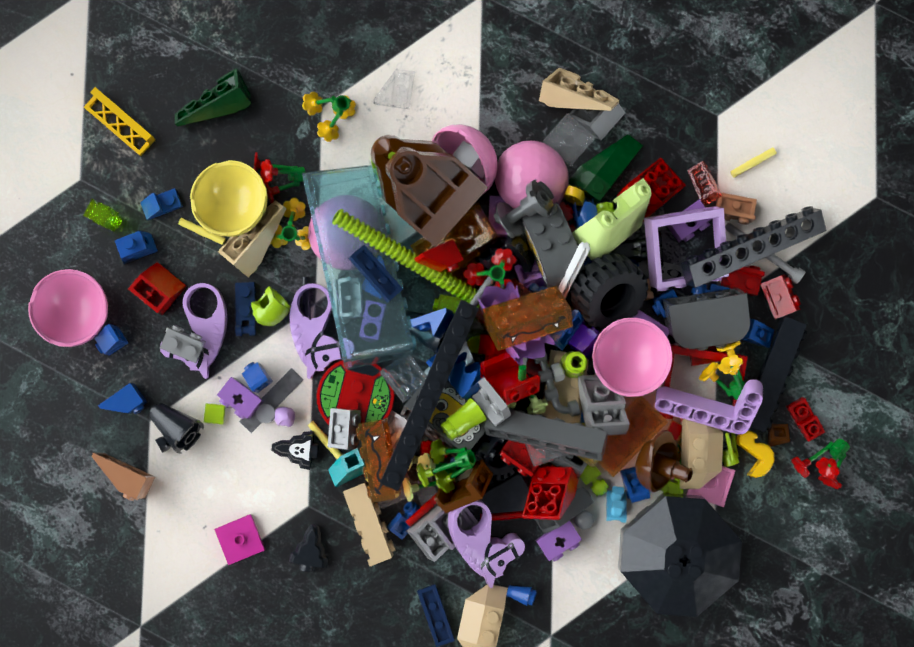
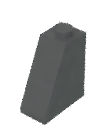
[534,487,594,534]

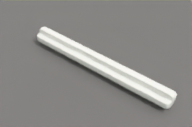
[556,242,591,306]

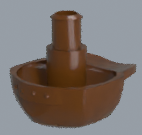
[635,430,693,492]

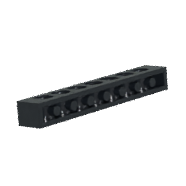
[680,206,827,288]

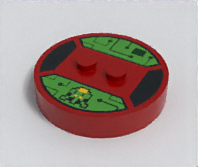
[317,358,395,435]

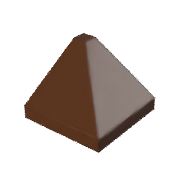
[768,424,790,447]

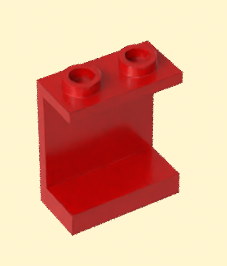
[481,352,540,405]

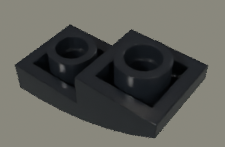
[505,236,534,273]

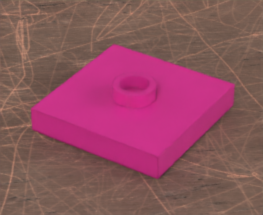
[214,514,265,565]

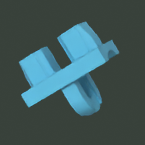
[606,486,627,523]

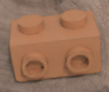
[716,192,757,225]

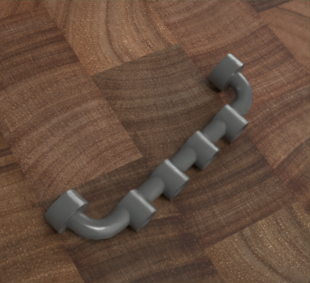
[530,308,580,417]

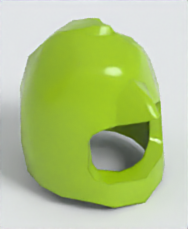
[251,286,291,326]

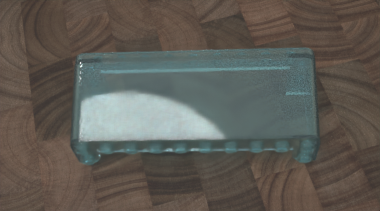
[302,165,417,370]

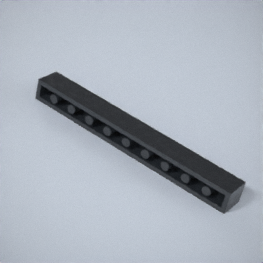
[379,300,479,492]

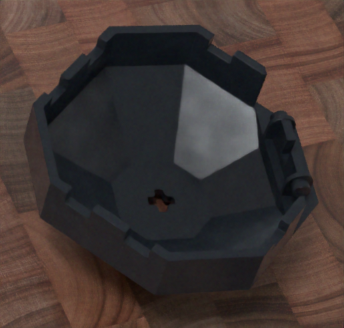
[618,493,742,617]

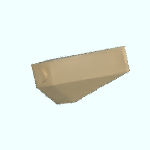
[539,68,619,111]
[218,200,286,278]

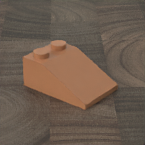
[92,453,155,501]

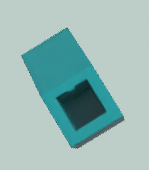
[328,448,370,487]

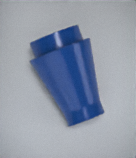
[506,585,536,606]

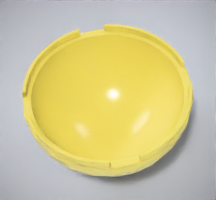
[190,160,268,237]

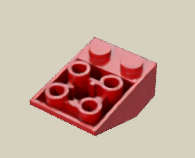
[616,158,686,222]
[522,467,579,520]

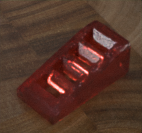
[687,161,722,205]

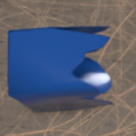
[572,199,597,229]
[448,352,485,400]

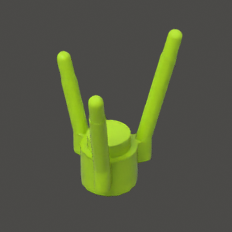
[722,433,739,467]

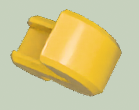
[736,431,775,478]

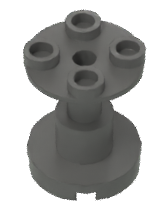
[494,180,557,238]

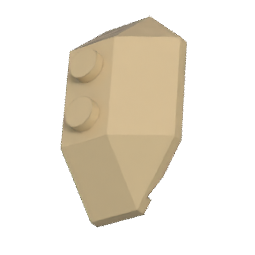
[680,419,723,489]
[457,584,508,647]

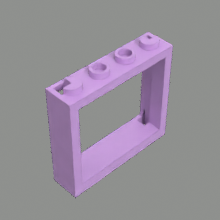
[644,206,729,291]

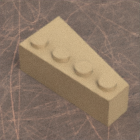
[343,483,396,566]

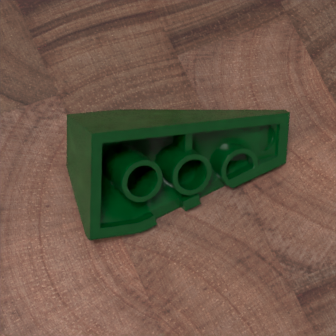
[175,68,251,127]
[569,134,643,205]

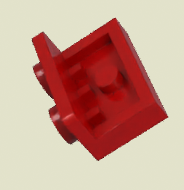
[500,440,545,477]

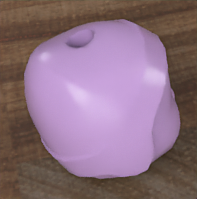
[275,407,295,427]

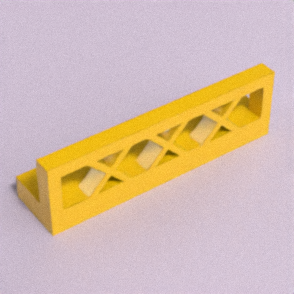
[84,87,156,156]

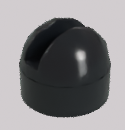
[155,436,171,453]

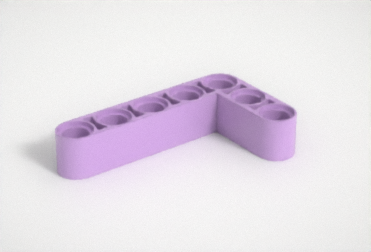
[655,380,763,434]

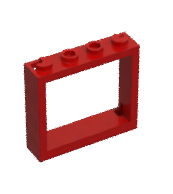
[657,344,748,421]

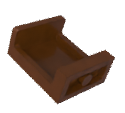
[434,460,493,513]

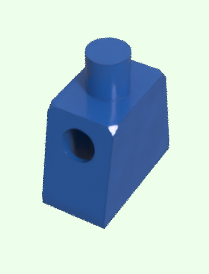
[115,231,158,264]

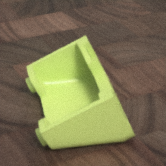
[572,179,652,260]

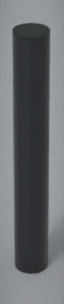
[302,277,311,320]

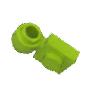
[580,459,609,497]

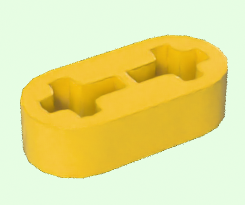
[564,186,586,206]

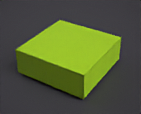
[203,403,226,425]

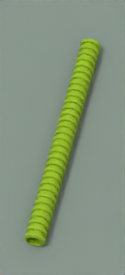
[332,209,481,311]

